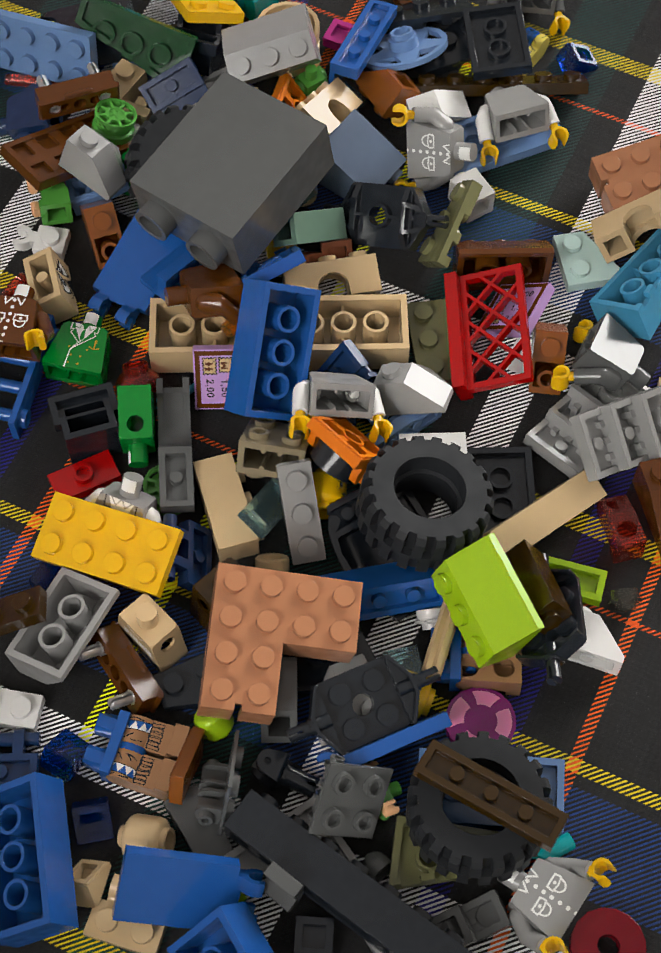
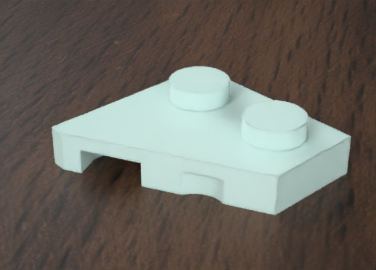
[552,231,620,292]

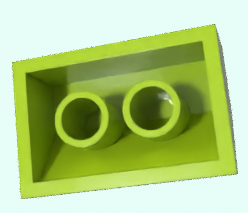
[431,533,545,669]

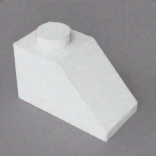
[406,90,472,122]
[567,606,625,676]

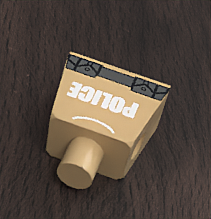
[118,593,188,673]

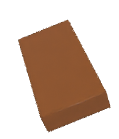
[168,726,205,805]

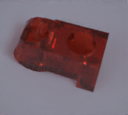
[597,494,647,564]

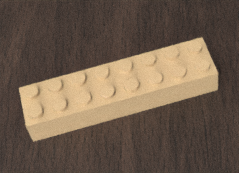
[148,294,410,373]

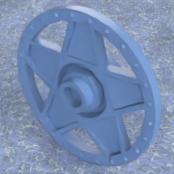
[366,26,448,71]

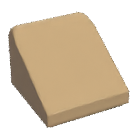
[73,859,111,908]

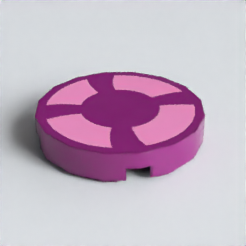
[445,688,516,744]

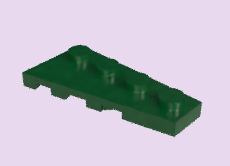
[75,0,198,78]

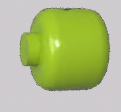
[193,711,234,741]

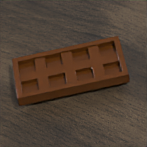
[0,110,131,192]

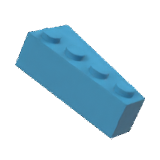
[589,229,661,340]

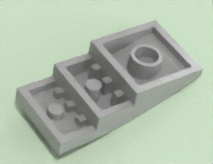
[523,382,650,478]
[569,385,661,482]

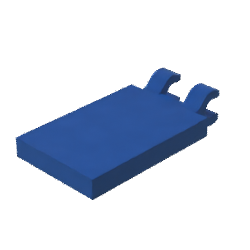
[87,208,185,331]
[240,245,306,284]
[316,711,453,765]
[112,845,265,929]

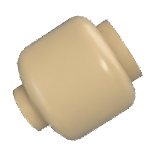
[117,813,176,855]

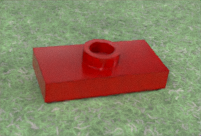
[47,449,122,499]

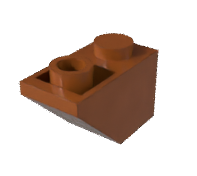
[355,69,421,119]
[79,199,122,270]
[528,322,569,395]

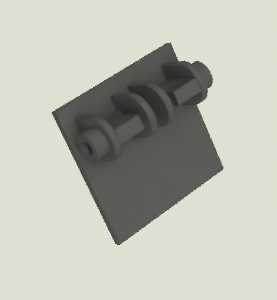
[195,730,244,836]
[308,754,393,839]

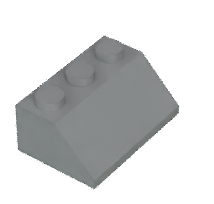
[221,3,322,85]
[4,566,120,685]

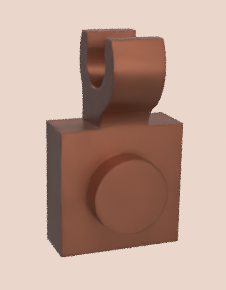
[302,238,353,264]

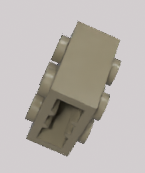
[236,418,314,478]

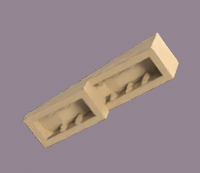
[483,469,607,553]

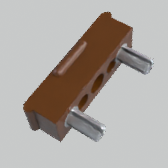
[34,62,120,121]
[79,621,164,715]

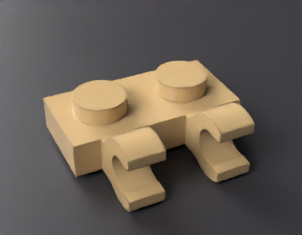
[83,873,167,953]

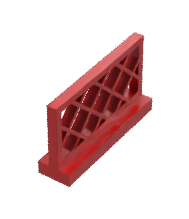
[444,263,534,401]

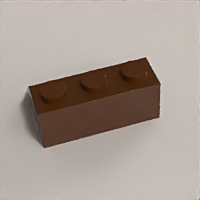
[452,239,555,290]

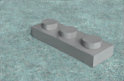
[275,458,326,565]

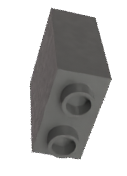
[129,72,334,275]

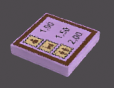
[474,282,555,338]
[192,345,234,410]

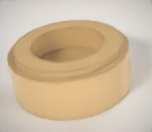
[255,553,289,572]

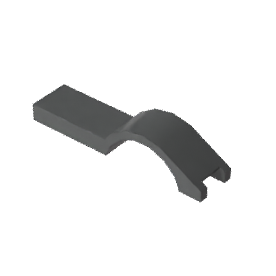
[156,377,195,514]

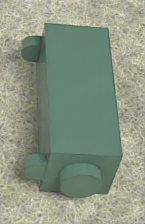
[273,207,347,247]

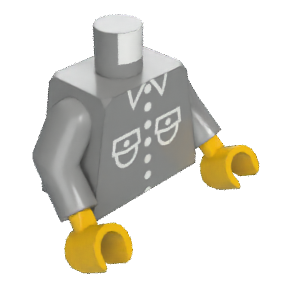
[391,103,478,192]
[497,857,616,953]

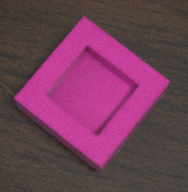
[323,18,353,51]

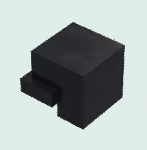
[170,13,229,76]
[47,382,123,464]

